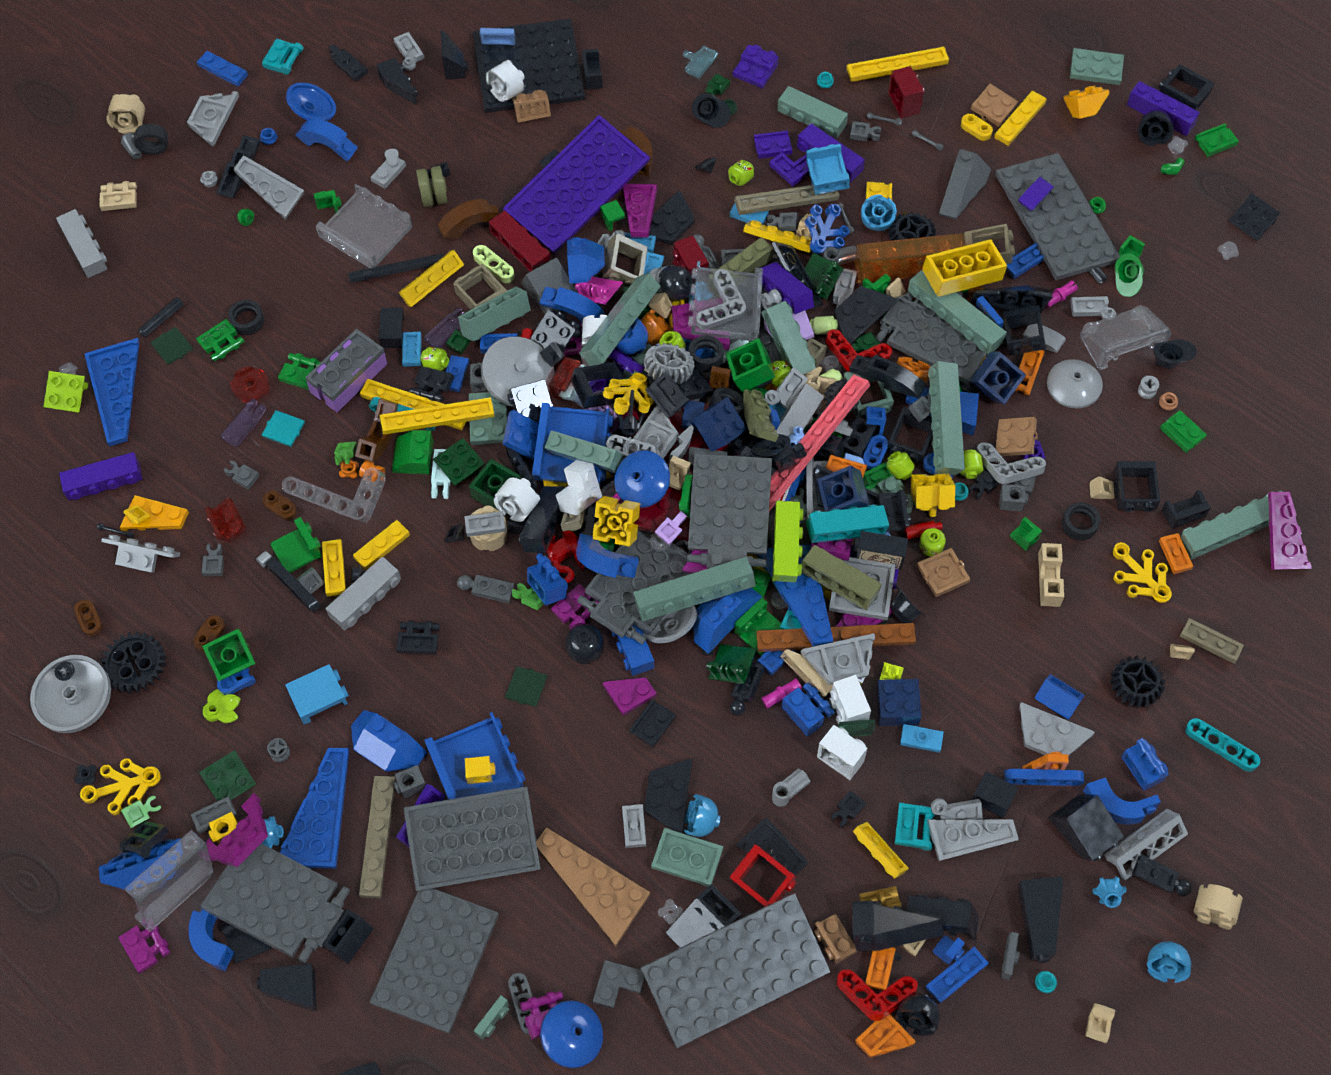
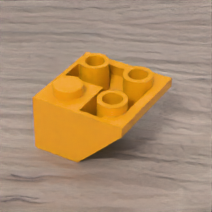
[1063,86,1109,119]

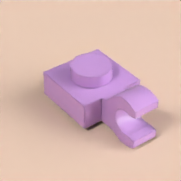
[655,512,687,545]

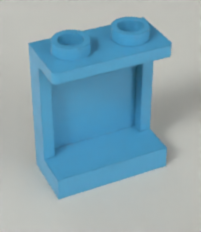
[806,144,849,195]
[285,664,349,725]

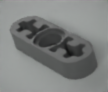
[508,973,532,1036]

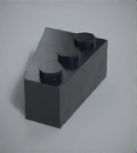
[907,894,979,940]

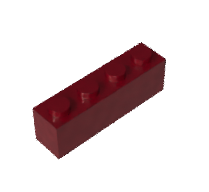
[489,211,551,272]

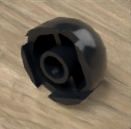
[1138,110,1173,146]
[658,265,694,302]
[565,624,605,664]
[895,994,941,1036]

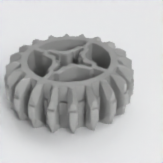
[644,342,694,384]

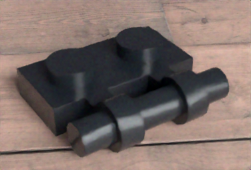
[409,366,455,403]
[397,620,440,655]

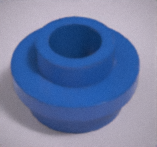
[260,128,277,145]

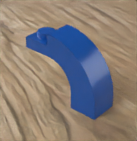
[295,119,358,162]
[539,287,605,323]
[576,534,639,578]
[1083,778,1161,824]
[189,910,234,972]

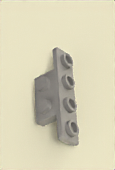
[101,534,180,573]

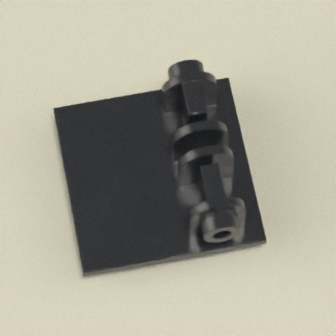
[1229,193,1280,241]
[222,923,273,964]

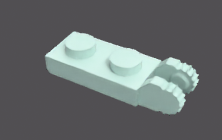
[431,449,451,499]

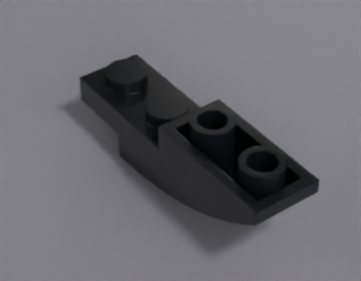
[850,355,926,399]

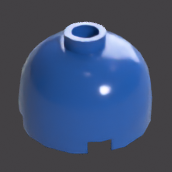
[615,319,648,355]

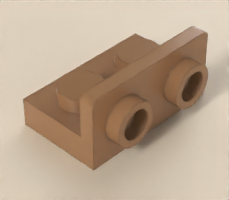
[512,90,551,123]
[813,914,857,965]

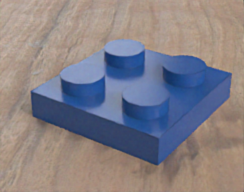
[503,410,539,460]

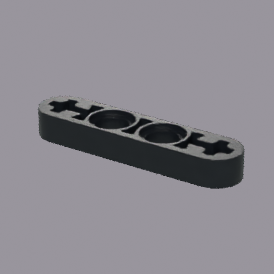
[265,557,321,613]

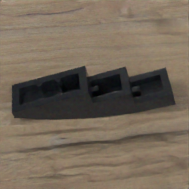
[217,135,261,199]

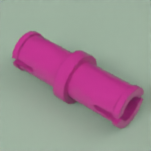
[1046,281,1078,309]
[761,678,802,709]

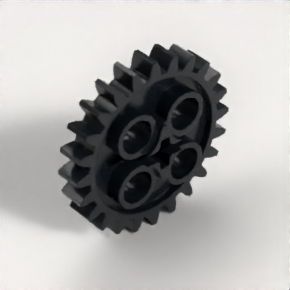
[100,631,167,694]

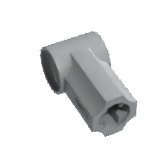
[772,769,810,807]

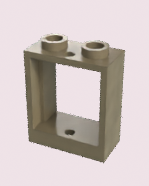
[964,224,1015,264]
[602,233,648,287]
[453,264,507,310]

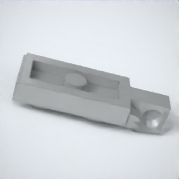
[833,269,857,308]

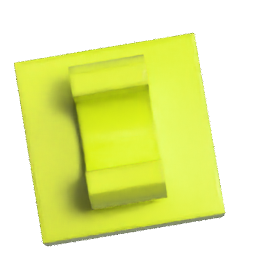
[879,662,904,680]

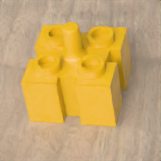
[911,473,955,517]
[593,496,640,547]

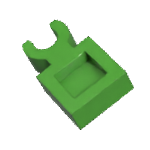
[334,442,357,465]
[512,583,544,610]
[121,796,161,828]

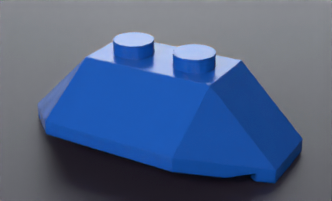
[567,237,605,284]
[693,588,762,654]
[351,710,428,772]
[99,838,183,891]

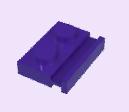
[754,130,792,159]

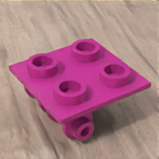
[575,277,623,304]

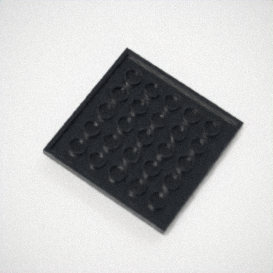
[473,18,585,113]

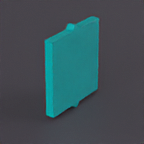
[262,410,305,447]

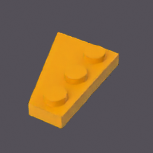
[119,495,189,531]

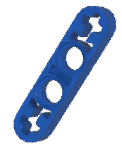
[1004,769,1084,786]

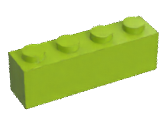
[772,501,803,582]

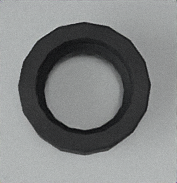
[134,124,168,155]
[228,300,265,335]
[689,335,724,372]
[709,387,744,418]
[1062,502,1101,540]

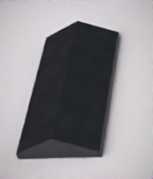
[772,242,824,310]

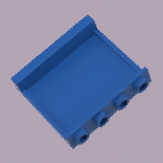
[532,402,614,487]
[425,712,526,800]

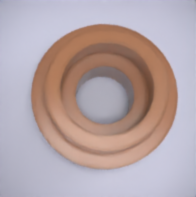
[1159,392,1178,410]

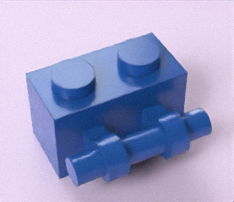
[527,553,568,606]
[782,682,834,737]
[1121,738,1169,791]

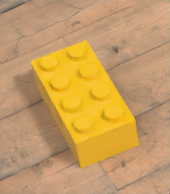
[922,239,1007,297]

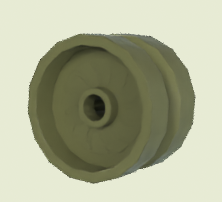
[416,165,448,208]

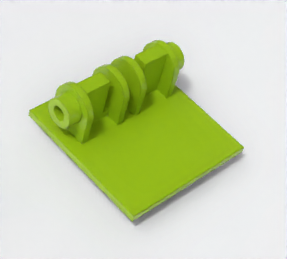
[44,371,88,413]

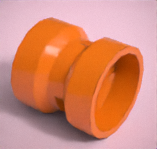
[359,460,385,485]

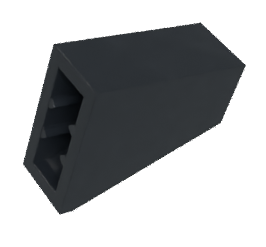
[257,963,317,1011]

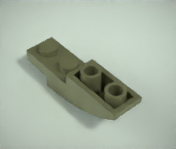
[743,389,779,442]

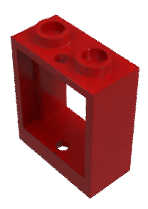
[729,844,797,906]

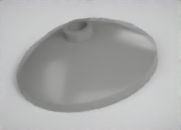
[1047,359,1103,408]
[642,606,697,643]

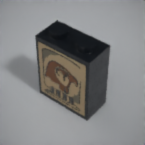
[853,531,908,570]

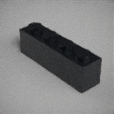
[519,486,565,553]

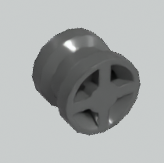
[267,738,290,763]

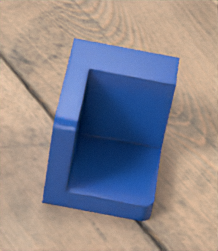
[864,406,886,435]

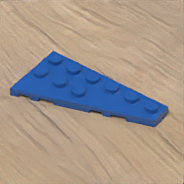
[84,338,140,447]
[755,544,833,647]
[280,748,350,869]

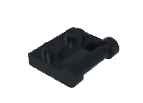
[119,821,169,858]

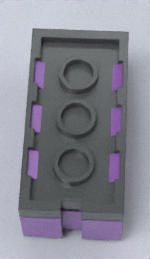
[305,329,387,412]

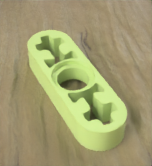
[473,245,514,283]

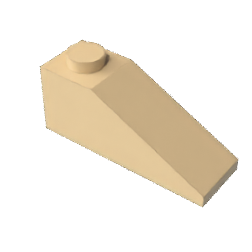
[780,649,833,698]

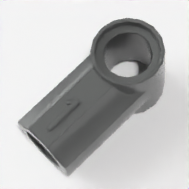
[823,245,859,265]

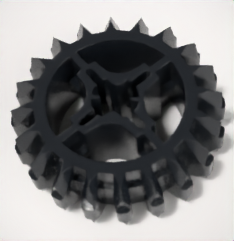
[888,211,937,256]
[1110,655,1165,709]

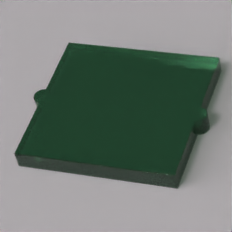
[150,327,193,365]
[505,666,548,707]
[838,719,875,737]

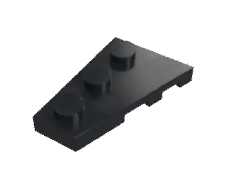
[505,446,537,491]
[736,817,809,875]

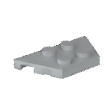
[187,91,239,146]
[625,405,679,459]
[801,634,875,685]
[1019,702,1094,757]

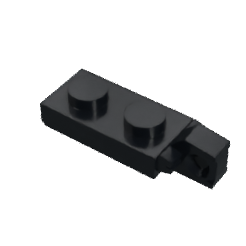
[328,44,368,82]

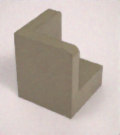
[807,338,826,368]

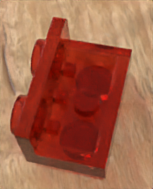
[548,357,581,400]
[205,498,247,542]

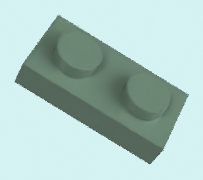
[474,995,509,1040]

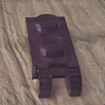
[424,307,464,348]
[220,399,266,447]

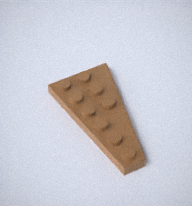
[536,827,650,947]

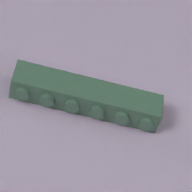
[908,270,1007,354]
[579,273,661,366]
[928,361,965,475]
[1181,490,1283,560]
[633,557,755,622]

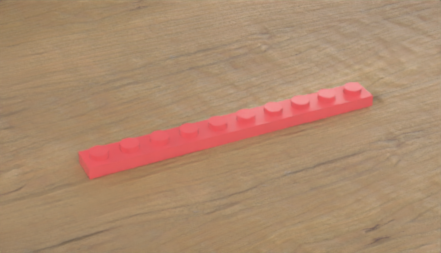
[769,374,870,512]

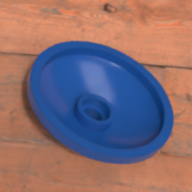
[286,83,336,121]
[615,450,670,508]
[540,1001,603,1068]

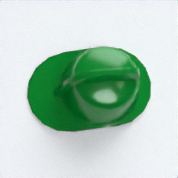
[1115,253,1144,297]

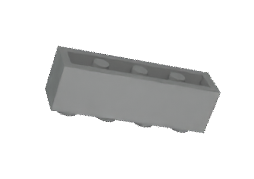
[56,209,107,278]
[776,383,824,450]
[326,556,401,631]

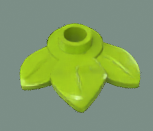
[202,689,240,723]

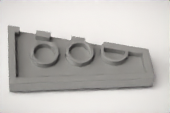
[234,155,304,220]
[927,820,1019,861]

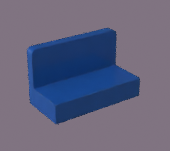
[1035,674,1085,719]

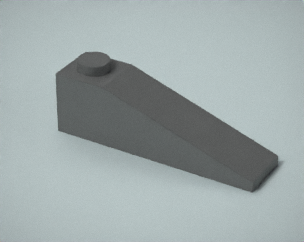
[939,149,991,220]

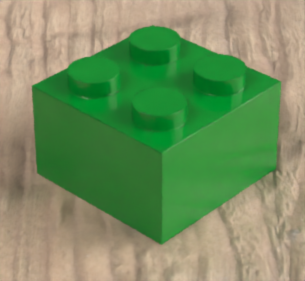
[725,338,776,392]

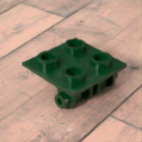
[805,253,844,300]
[433,438,485,486]
[707,644,756,684]
[199,750,256,801]

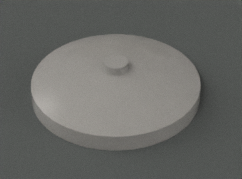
[481,337,555,407]
[30,655,111,733]

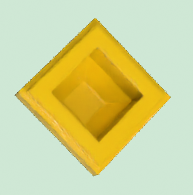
[124,505,151,524]

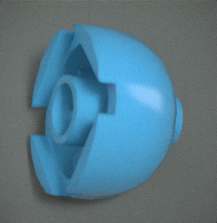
[861,195,897,231]
[684,794,720,837]
[1147,941,1191,983]

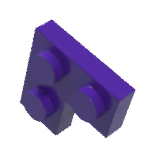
[769,153,810,187]

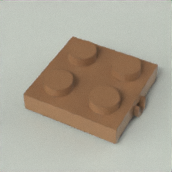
[971,84,1018,127]
[996,417,1038,456]
[917,548,970,598]

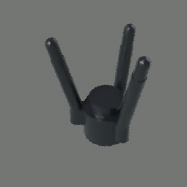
[618,390,645,435]

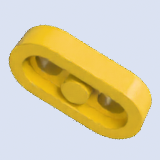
[961,114,993,141]

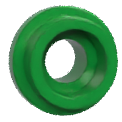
[1089,197,1106,214]
[237,209,254,226]

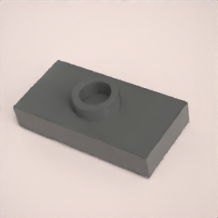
[190,796,238,834]
[1001,932,1019,980]

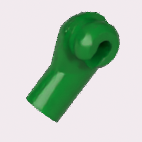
[1161,158,1185,175]

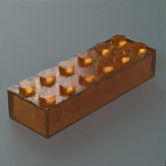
[854,233,966,283]

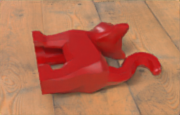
[546,530,584,583]

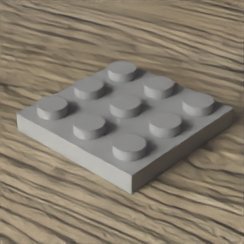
[829,557,896,620]

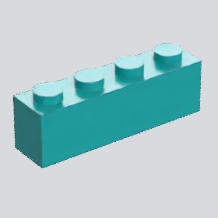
[806,505,889,543]

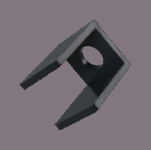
[972,771,1018,818]

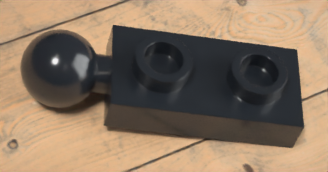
[730,663,765,716]
[1132,855,1192,896]

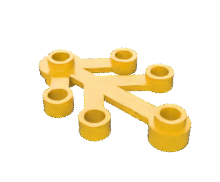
[603,373,655,415]
[1113,542,1172,603]
[80,758,161,815]

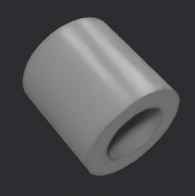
[256,551,272,567]

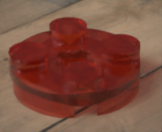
[231,366,269,403]

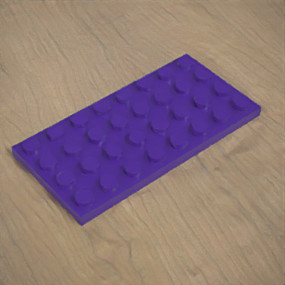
[503,115,650,254]

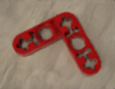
[825,329,892,372]
[837,969,918,1021]

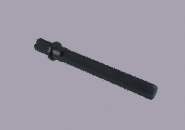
[348,253,444,283]

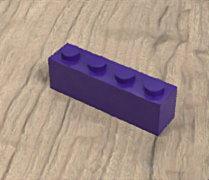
[1127,81,1200,137]
[797,123,865,183]
[757,262,814,314]
[59,452,143,500]

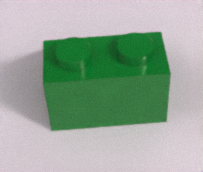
[392,430,434,474]
[202,628,256,682]

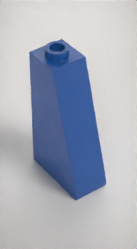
[906,387,979,435]

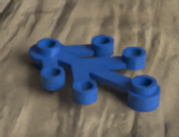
[805,204,850,254]

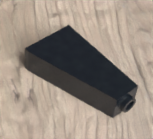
[1017,877,1063,963]

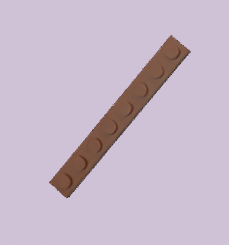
[756,623,916,652]

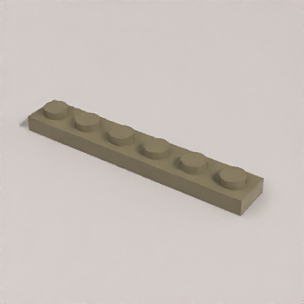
[734,185,839,215]
[359,776,396,899]

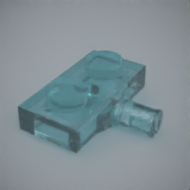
[683,45,718,79]

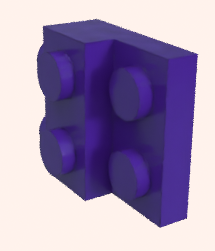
[733,45,778,89]

